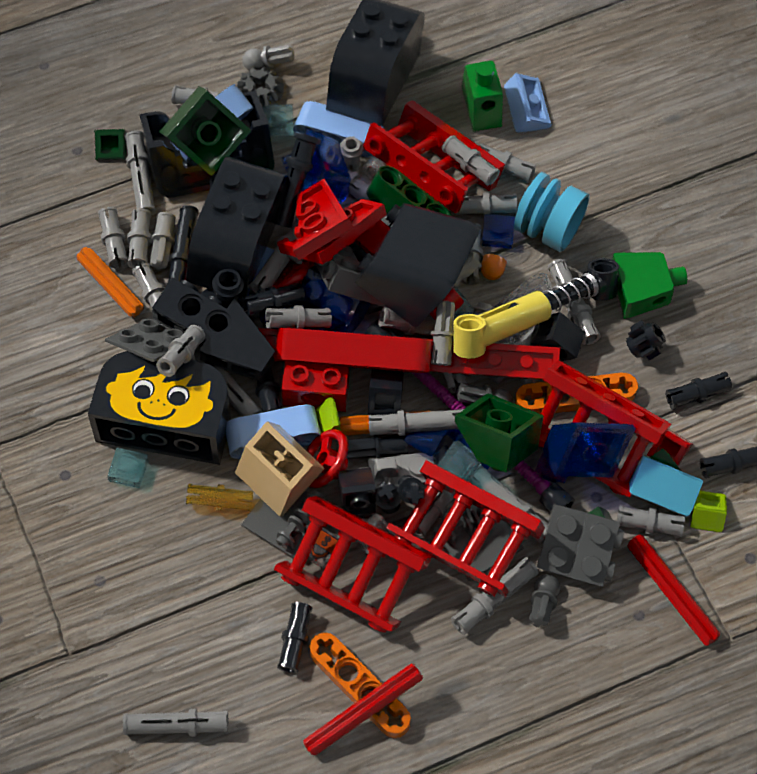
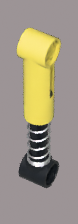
[454,258,619,358]

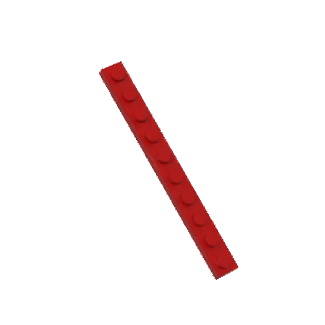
[258,328,561,380]

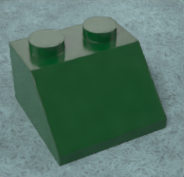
[159,86,251,176]
[454,393,544,473]

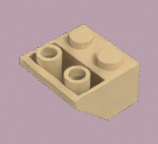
[235,421,325,517]

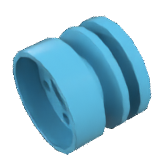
[513,172,590,252]

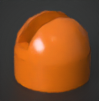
[481,254,507,280]

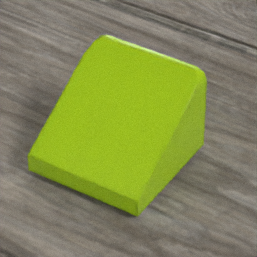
[316,397,340,440]
[691,491,727,532]

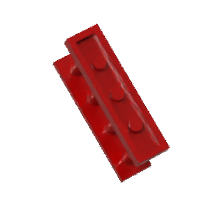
[363,100,505,214]
[538,360,672,498]
[386,460,545,597]
[274,496,432,633]

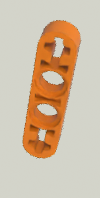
[515,373,638,414]
[310,633,411,738]

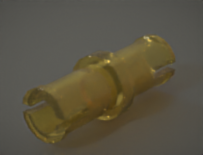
[186,483,254,512]

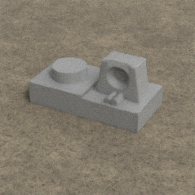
[368,452,434,492]

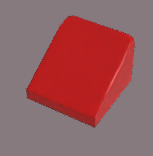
[647,429,693,466]

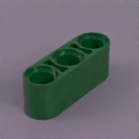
[366,166,451,215]

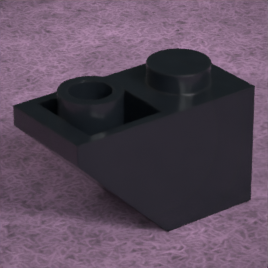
[338,467,376,521]

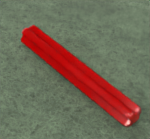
[627,534,720,646]
[303,664,423,756]

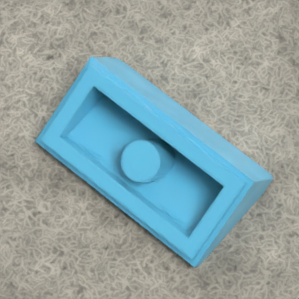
[629,456,703,517]

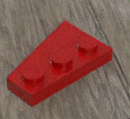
[293,179,354,260]
[277,199,387,264]

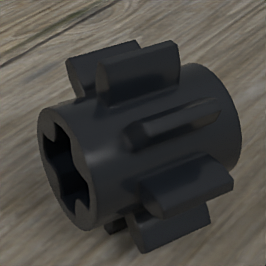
[626,320,666,361]

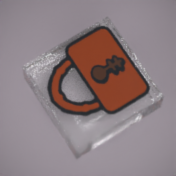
[308,528,339,570]

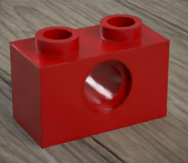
[282,361,349,412]

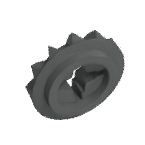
[237,66,284,108]

